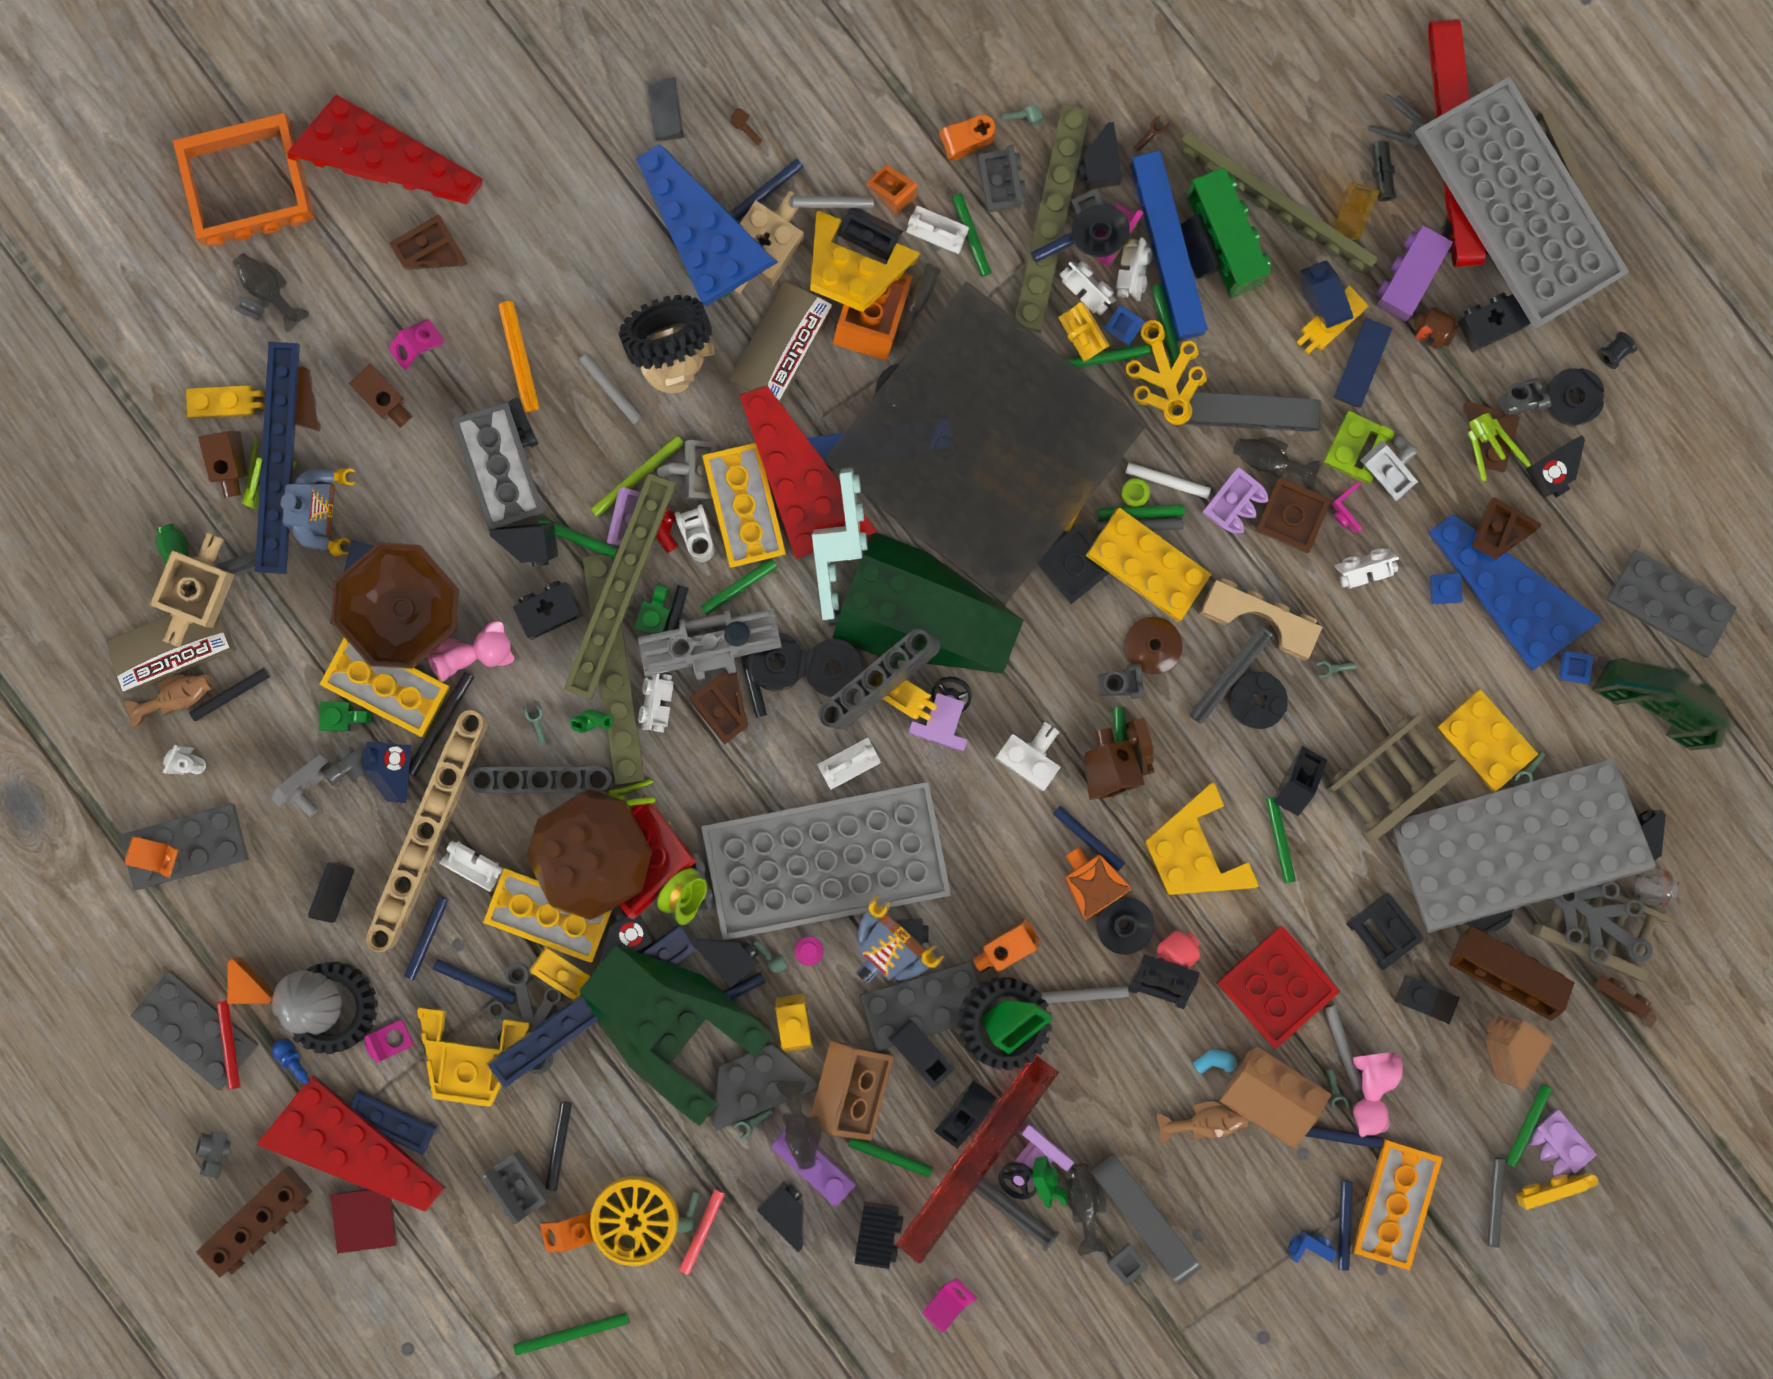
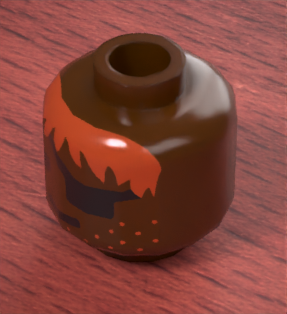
[1413,307,1458,349]

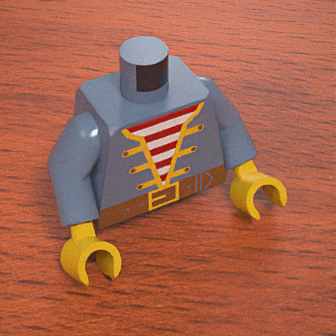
[281,468,355,557]
[856,895,944,984]

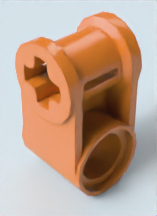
[939,115,995,160]

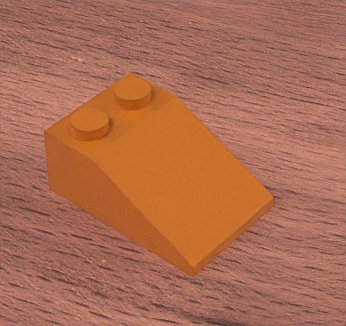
[832,273,913,361]

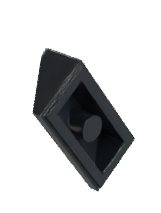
[648,77,684,141]
[838,208,903,261]
[1180,213,1221,279]
[308,862,354,923]

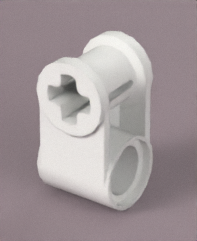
[675,504,715,562]

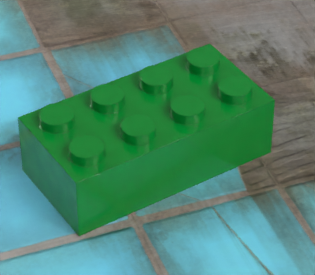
[1186,167,1272,299]

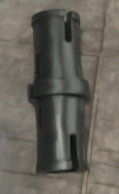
[1371,141,1396,202]

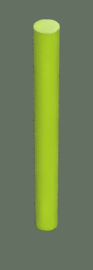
[590,435,685,518]

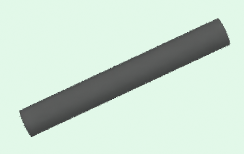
[1096,518,1183,533]
[1487,1158,1506,1248]

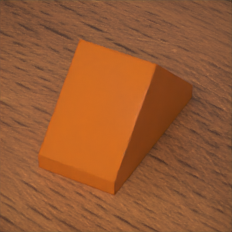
[866,164,917,216]
[227,957,274,1004]

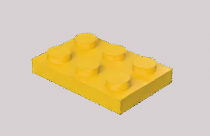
[1435,689,1538,792]

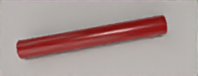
[216,1000,241,1089]

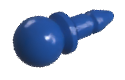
[271,1039,309,1084]

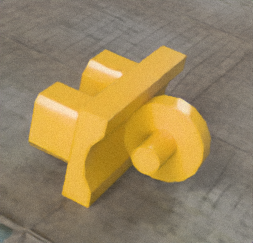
[1058,302,1110,361]

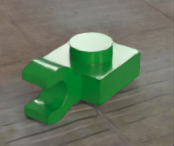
[634,584,671,634]
[319,702,371,732]
[1032,1156,1067,1208]

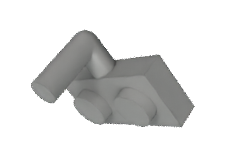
[1360,436,1418,501]
[657,440,716,501]
[272,754,328,818]

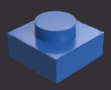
[1103,305,1145,346]
[1430,573,1462,604]
[1558,651,1594,684]

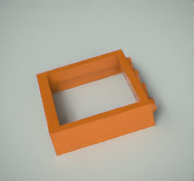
[173,113,315,247]

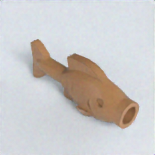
[124,673,213,729]
[1156,1101,1248,1144]

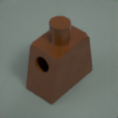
[349,364,413,428]
[198,431,247,498]
[1084,728,1145,800]

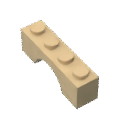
[1199,578,1322,661]

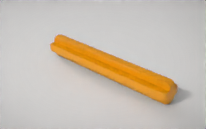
[498,301,539,412]

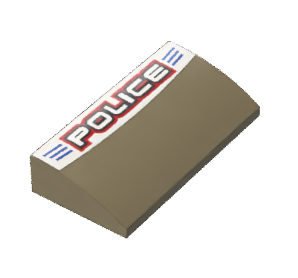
[729,281,834,404]
[107,610,236,694]

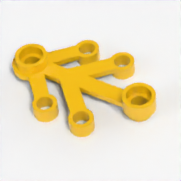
[1126,320,1207,425]

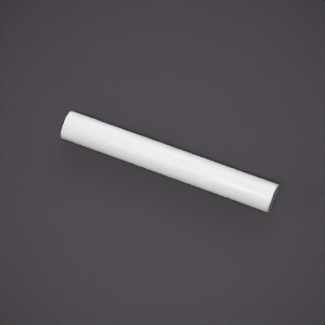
[1125,462,1211,499]

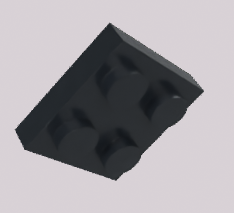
[1034,523,1110,605]

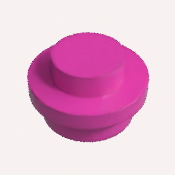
[795,936,824,966]

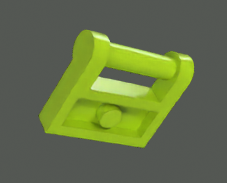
[1322,411,1395,485]

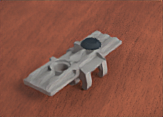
[638,608,782,680]

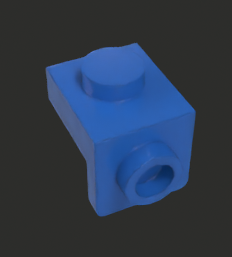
[1288,1230,1338,1263]

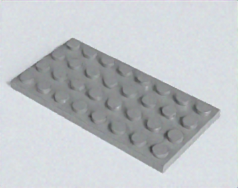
[1415,76,1630,329]
[1391,758,1656,933]
[701,782,951,940]

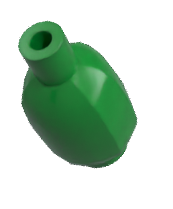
[155,523,189,564]

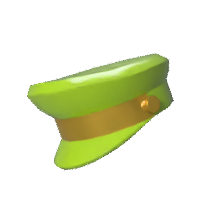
[657,868,707,925]

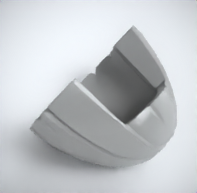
[272,970,342,1034]

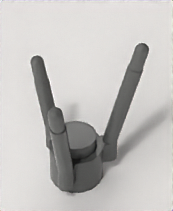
[1368,93,1430,148]

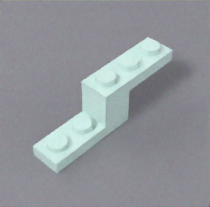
[812,468,868,620]

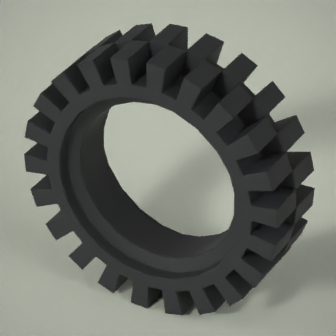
[619,295,712,369]
[288,962,378,1054]
[958,977,1052,1070]

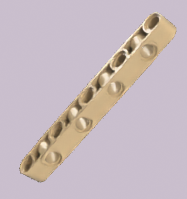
[366,710,488,952]

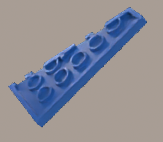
[636,144,778,306]
[1428,514,1602,671]

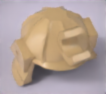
[641,327,715,393]

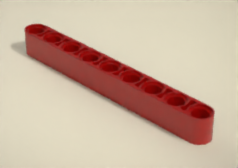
[1428,19,1486,268]

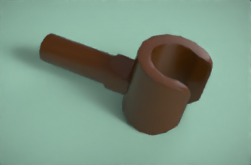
[731,108,762,146]
[1134,115,1169,152]

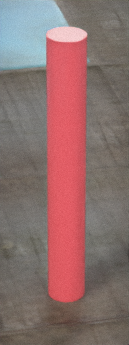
[679,1189,725,1275]

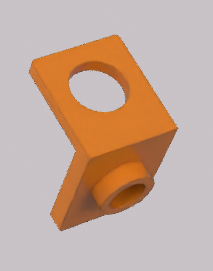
[124,836,178,878]
[540,1212,594,1252]

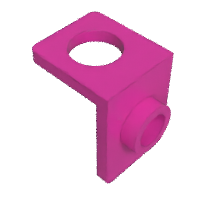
[389,320,444,370]
[1329,481,1362,534]
[364,1020,414,1063]
[922,1278,977,1333]

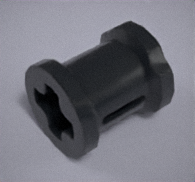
[1597,331,1637,369]

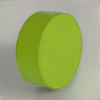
[1121,478,1150,507]

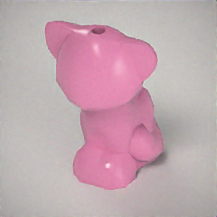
[426,621,514,682]
[1352,1052,1403,1137]

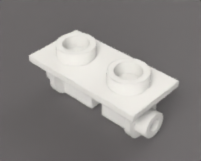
[906,206,969,254]
[1115,237,1153,301]
[1060,260,1116,315]
[1335,548,1399,589]
[638,674,674,733]
[817,738,881,790]
[163,745,206,775]
[439,841,503,892]

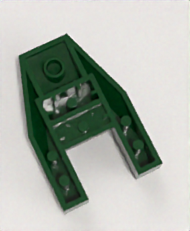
[1592,658,1729,750]
[579,945,774,1126]

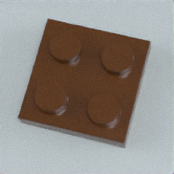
[1255,477,1331,554]

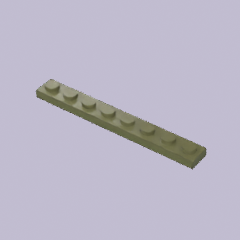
[1013,105,1090,333]
[1178,131,1378,274]
[564,473,676,700]
[583,554,645,785]

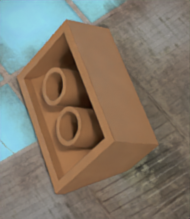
[1485,1014,1554,1091]
[808,1040,894,1141]
[1220,1046,1331,1149]

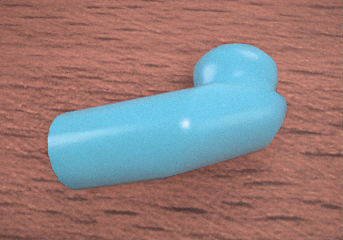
[1192,1049,1237,1075]

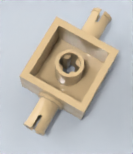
[734,191,805,296]
[150,532,235,647]

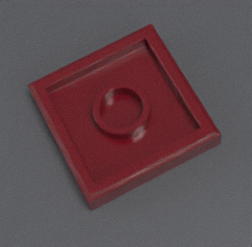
[330,1189,397,1254]

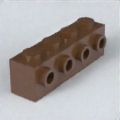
[1449,926,1575,1021]
[196,1166,313,1278]

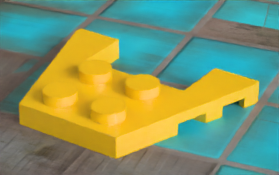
[810,210,920,312]
[1144,782,1259,895]
[417,1007,532,1107]

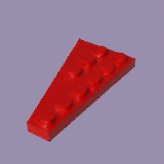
[287,94,483,205]
[740,385,877,559]
[257,1075,446,1212]

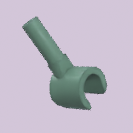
[1002,105,1044,126]
[1316,661,1356,679]
[523,701,547,743]
[1514,752,1546,784]
[753,940,788,974]
[1326,1069,1349,1112]
[734,1108,774,1139]
[677,1192,699,1232]

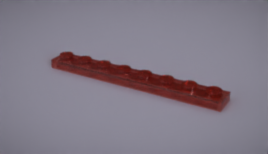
[895,1055,1059,1264]

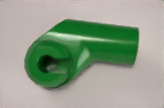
[570,709,613,733]

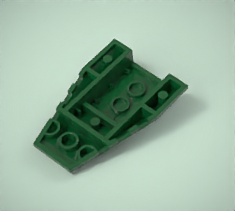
[832,532,1024,674]

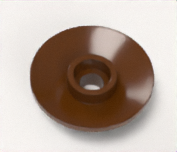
[1125,617,1182,674]

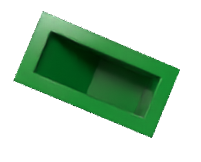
[981,1000,1053,1054]

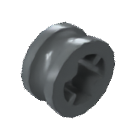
[234,296,264,321]

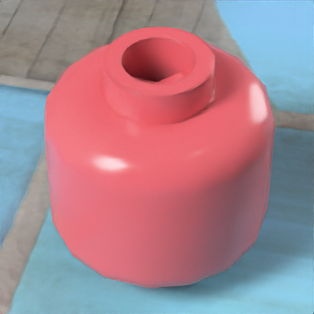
[1157,931,1200,969]

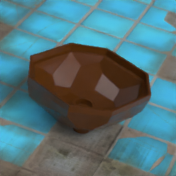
[331,542,459,669]
[527,789,653,920]

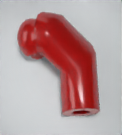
[656,509,678,554]

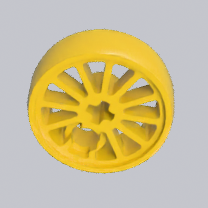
[590,1175,679,1266]

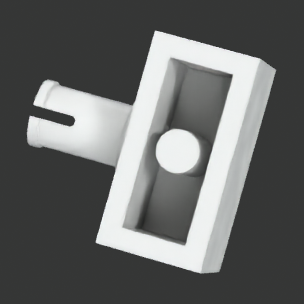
[995,722,1060,791]

